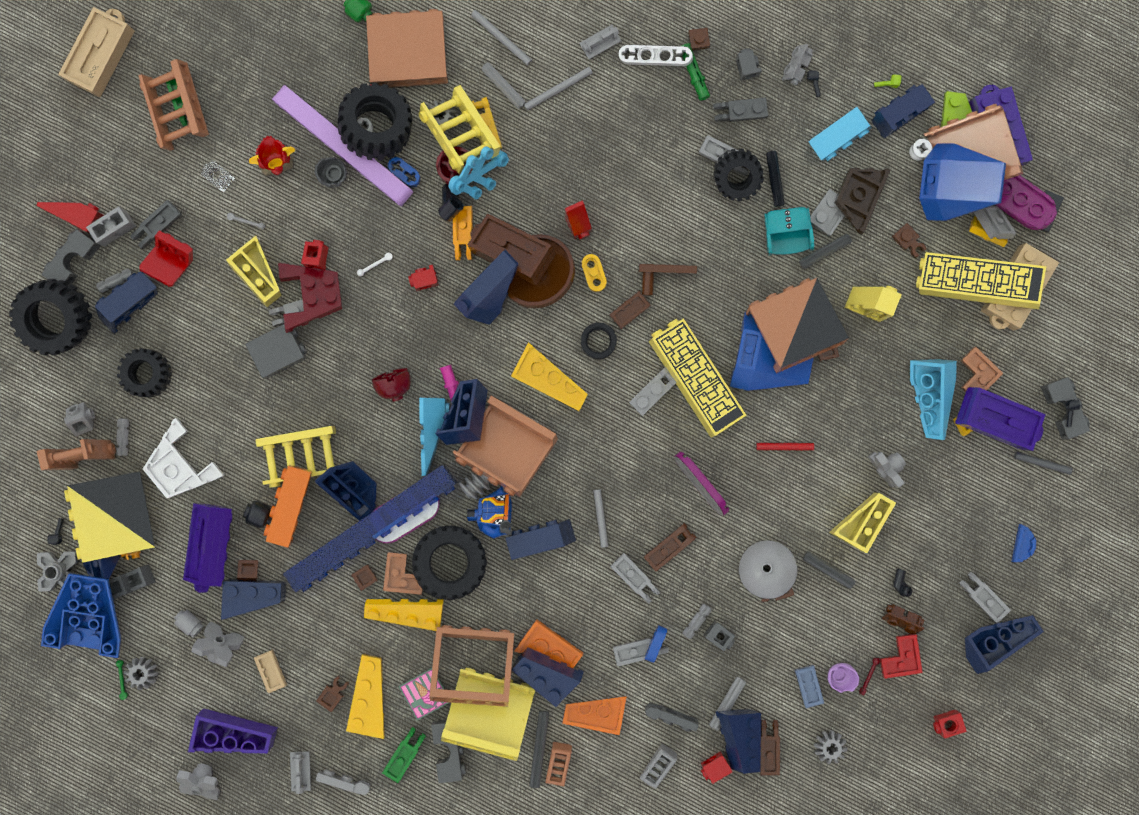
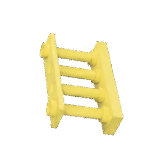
[419,85,501,175]
[256,426,336,488]

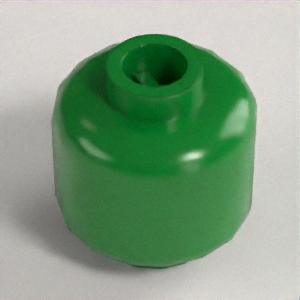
[343,0,373,23]

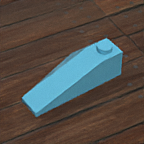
[419,398,450,476]

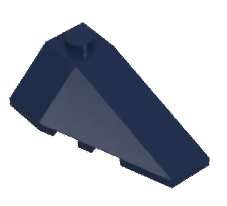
[454,250,518,325]
[965,615,1044,674]

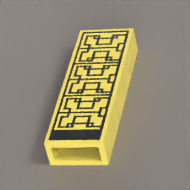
[916,252,1046,309]
[649,318,746,438]

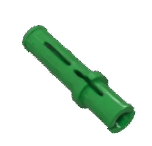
[680,43,711,101]

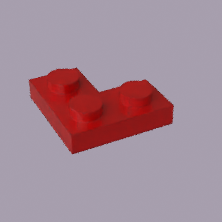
[880,634,923,679]

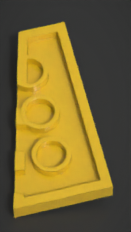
[511,342,588,411]
[364,599,444,631]
[346,654,385,739]

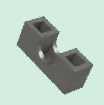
[41,229,101,286]
[1041,377,1090,440]
[431,719,466,783]

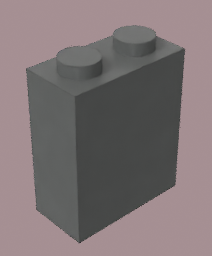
[245,324,307,379]

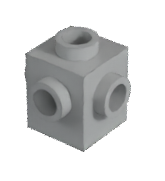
[64,402,95,437]

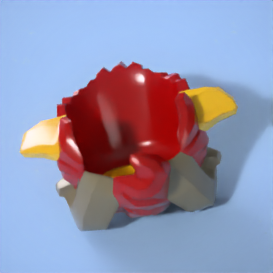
[249,136,296,176]

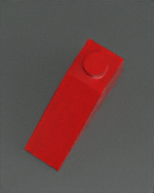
[565,200,592,240]
[36,202,104,233]

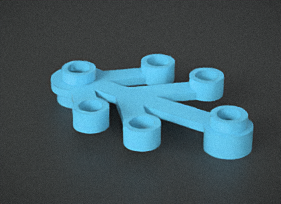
[449,146,509,199]

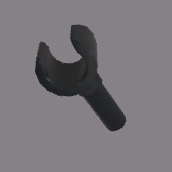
[807,70,821,97]
[1065,399,1080,427]
[47,518,64,545]

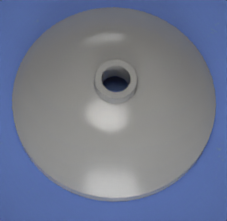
[739,541,797,599]

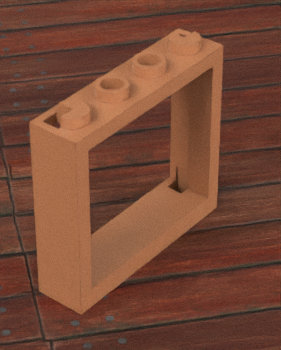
[429,625,514,707]

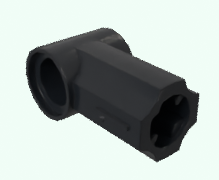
[438,183,464,221]

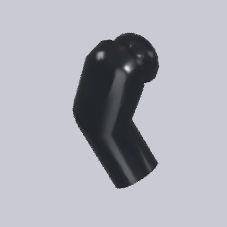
[893,569,912,597]

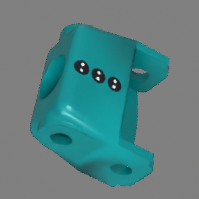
[764,207,814,256]

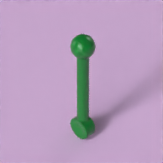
[116,660,128,700]

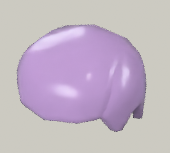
[827,663,859,693]

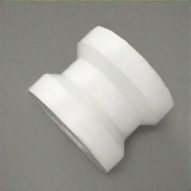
[909,139,932,161]

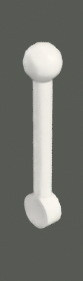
[357,253,393,276]

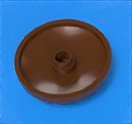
[507,234,575,308]

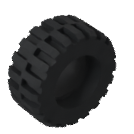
[338,83,413,161]
[9,279,92,356]
[412,526,487,600]

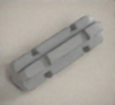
[96,268,133,293]
[116,419,129,456]
[683,604,711,639]

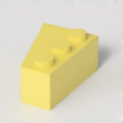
[226,236,282,307]
[844,286,902,322]
[829,493,896,553]

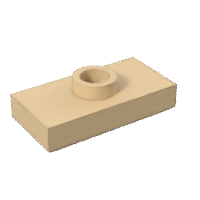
[254,650,287,694]

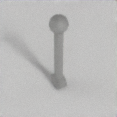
[227,213,265,230]

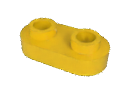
[582,254,607,292]

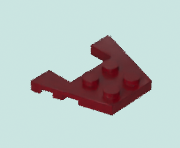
[278,263,342,333]

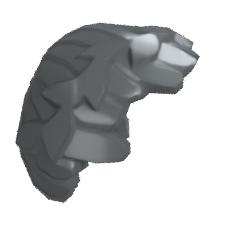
[314,157,347,188]

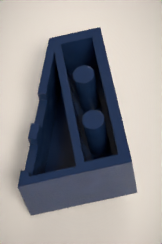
[871,84,935,139]
[435,379,488,445]
[505,519,576,560]
[221,579,286,620]
[512,647,584,707]
[715,709,761,774]

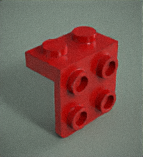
[139,230,193,287]

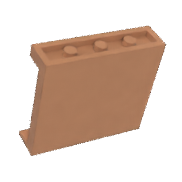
[366,9,448,87]
[453,396,558,497]

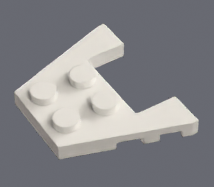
[143,418,225,498]

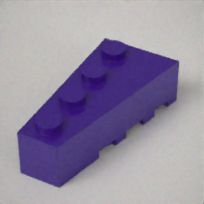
[188,708,278,753]

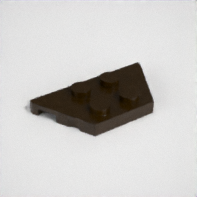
[834,168,890,235]

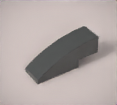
[109,564,156,600]

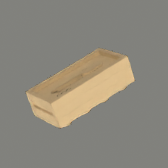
[58,7,135,98]
[980,243,1059,331]

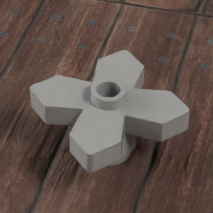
[868,452,906,488]
[37,551,78,592]
[191,622,244,667]
[176,764,220,800]

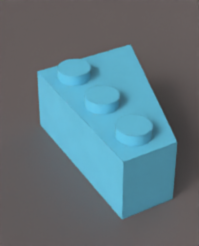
[808,107,872,162]

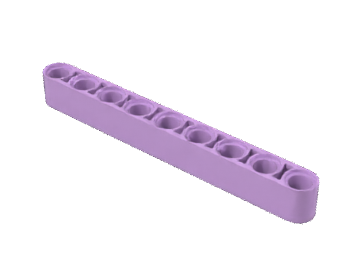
[272,85,413,207]

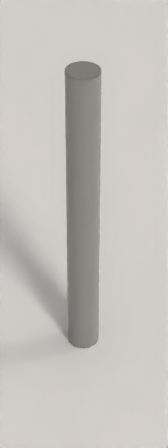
[471,10,532,66]
[524,67,593,111]

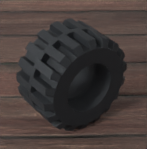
[714,148,764,201]
[117,348,172,398]

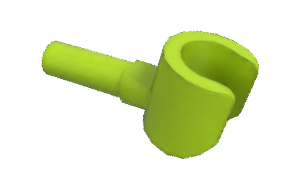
[874,75,902,88]

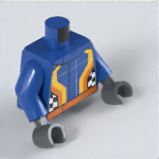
[467,486,513,539]

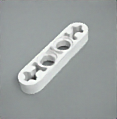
[619,45,693,66]

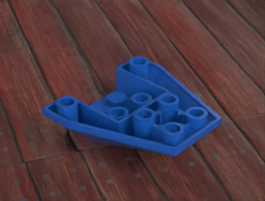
[919,143,1006,221]
[729,312,814,391]
[41,573,121,658]

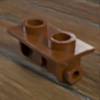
[881,604,925,634]

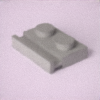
[810,189,844,237]
[974,206,1016,239]

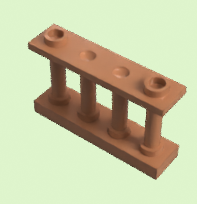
[139,59,209,150]
[36,439,116,471]

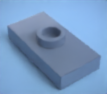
[795,665,824,708]

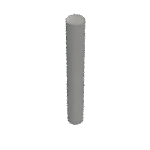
[593,489,608,548]

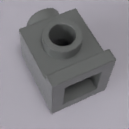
[736,48,762,81]
[704,620,735,651]

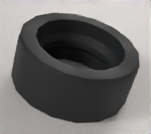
[581,322,617,360]

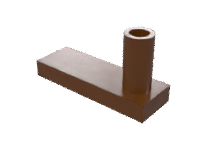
[638,264,697,295]

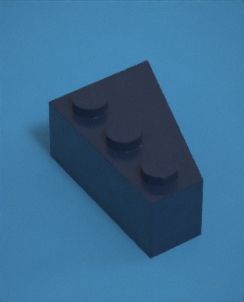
[95,271,158,335]

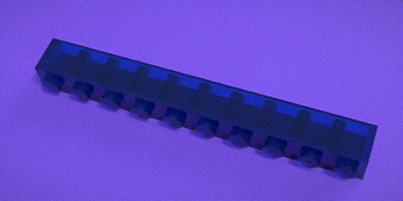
[283,464,458,592]

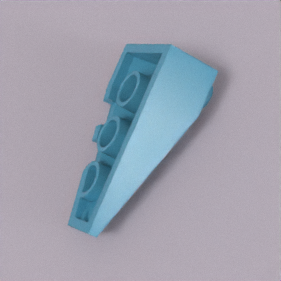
[910,359,957,440]

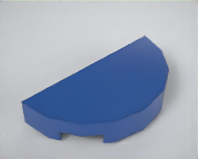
[1011,524,1036,562]

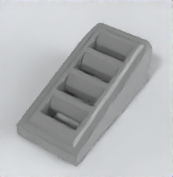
[639,744,677,789]

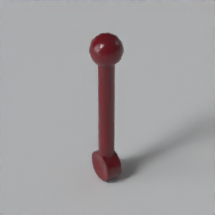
[859,657,880,696]

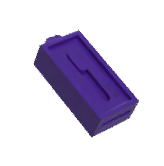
[969,84,1033,166]
[955,387,1046,451]
[183,503,233,593]

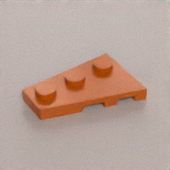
[514,619,583,668]
[562,696,627,735]

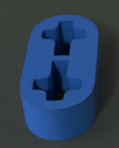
[388,157,421,187]
[644,625,667,663]

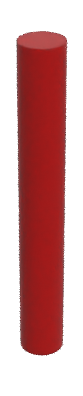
[756,443,814,450]

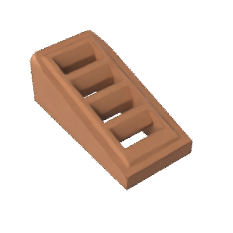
[545,742,572,786]

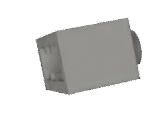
[86,206,136,247]

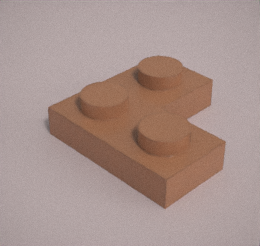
[961,347,1003,392]
[383,552,422,595]

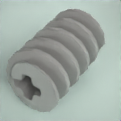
[459,473,495,500]

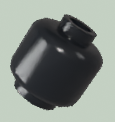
[243,501,272,529]

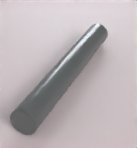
[1014,451,1073,475]

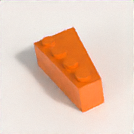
[264,465,312,548]

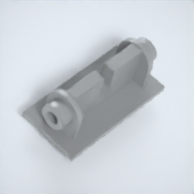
[579,25,622,59]
[782,44,813,85]
[290,751,311,794]

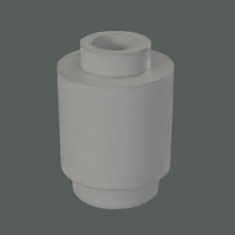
[174,609,204,638]

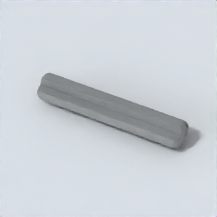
[482,62,525,109]
[709,677,746,730]

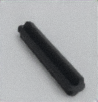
[766,151,785,207]

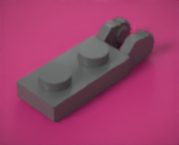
[713,97,768,122]
[130,200,182,249]
[645,703,699,732]

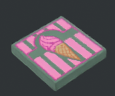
[399,668,449,720]

